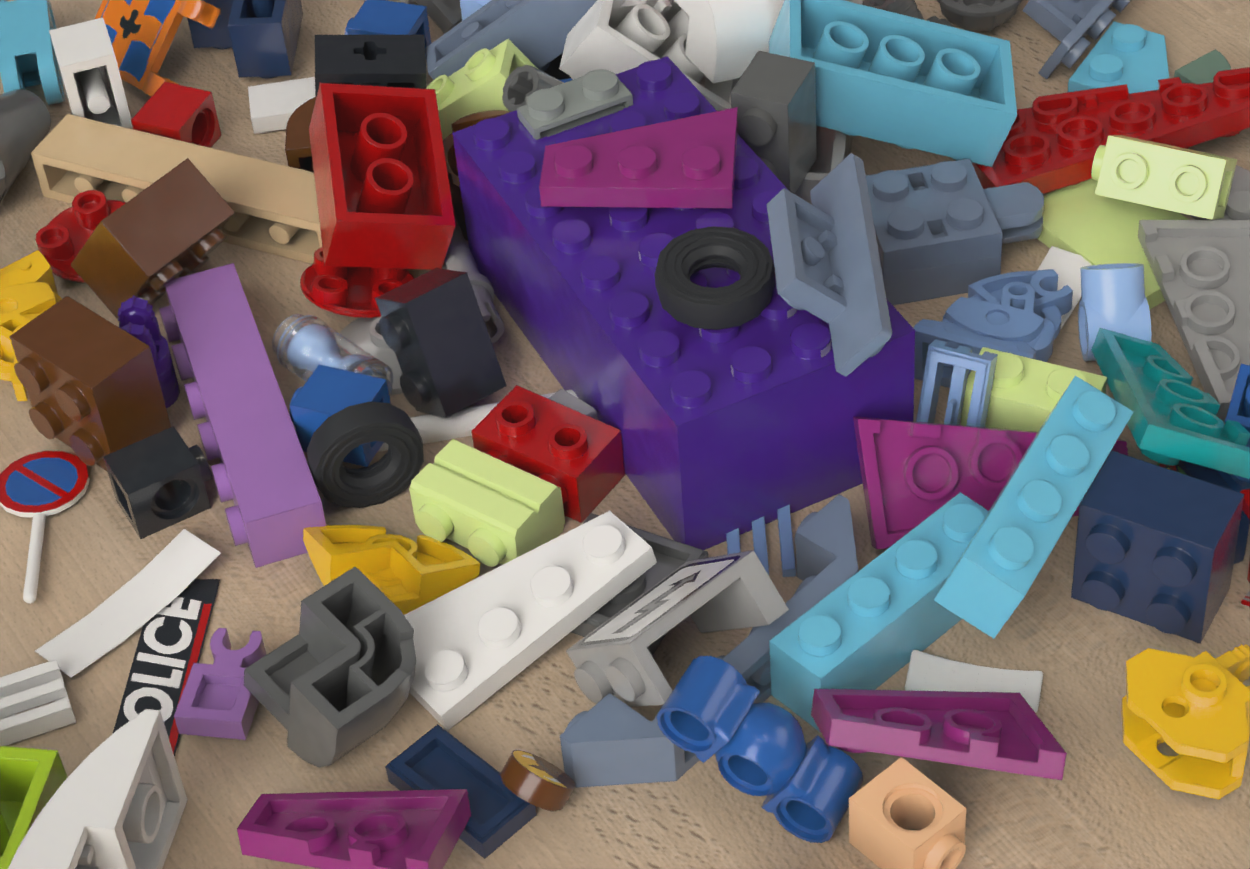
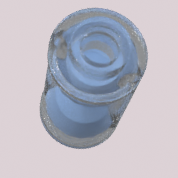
[272,314,393,397]

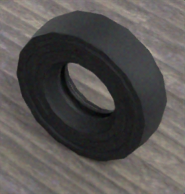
[655,226,775,330]
[307,402,424,508]

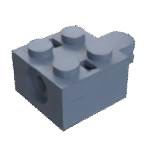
[866,158,1044,305]

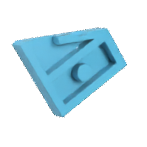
[1068,21,1169,94]

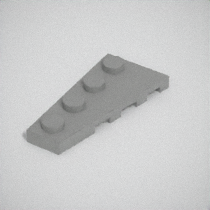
[1138,220,1250,420]

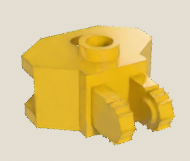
[1121,644,1250,799]

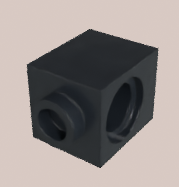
[103,426,212,539]

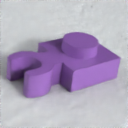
[174,628,266,740]

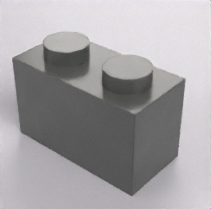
[730,51,817,194]

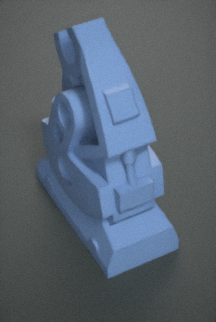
[913,269,1073,388]

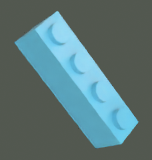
[934,375,1134,639]
[769,492,989,733]

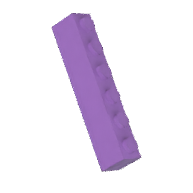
[159,263,327,568]

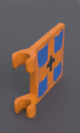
[95,0,221,96]

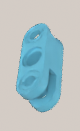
[0,0,65,105]

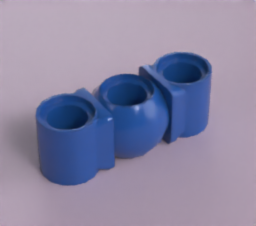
[657,656,863,843]

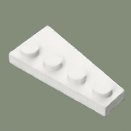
[404,511,657,731]

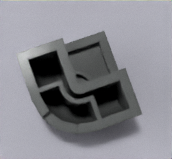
[244,566,416,768]

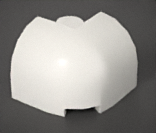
[674,0,784,84]

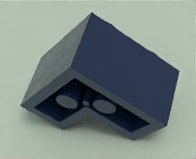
[187,0,303,79]

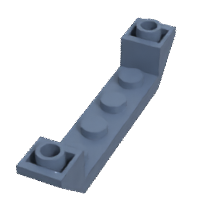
[560,494,859,788]

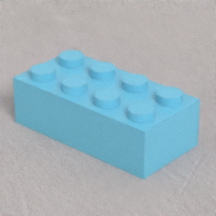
[769,0,1017,167]

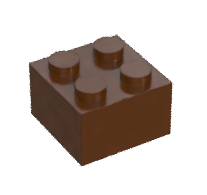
[71,158,235,318]
[10,296,171,471]

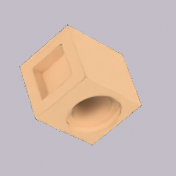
[849,757,966,869]

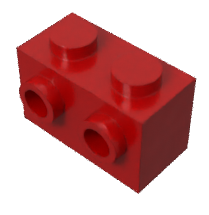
[471,385,625,523]

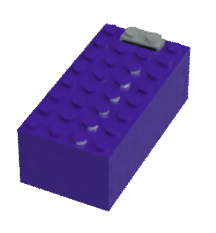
[453,56,915,550]

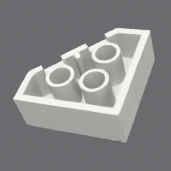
[559,0,739,111]

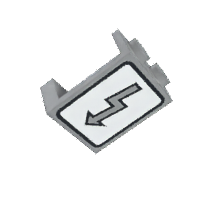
[566,550,789,707]

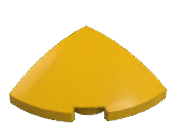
[303,525,480,615]

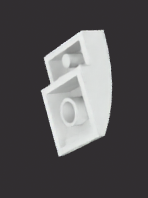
[8,709,187,869]

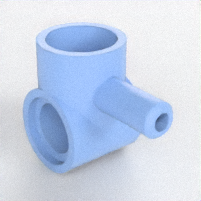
[1078,263,1152,361]

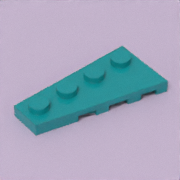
[1091,328,1250,479]

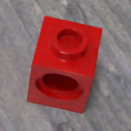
[131,82,222,148]

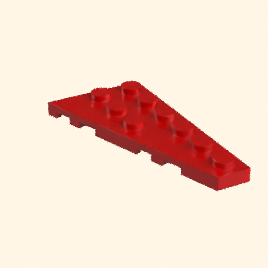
[971,67,1250,194]

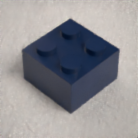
[1071,450,1244,644]

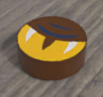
[500,750,575,811]

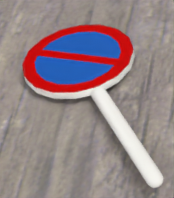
[0,451,90,604]

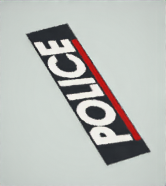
[113,579,220,757]

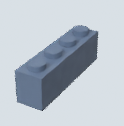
[425,0,597,80]

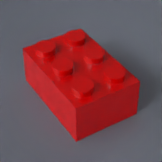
[309,83,456,270]

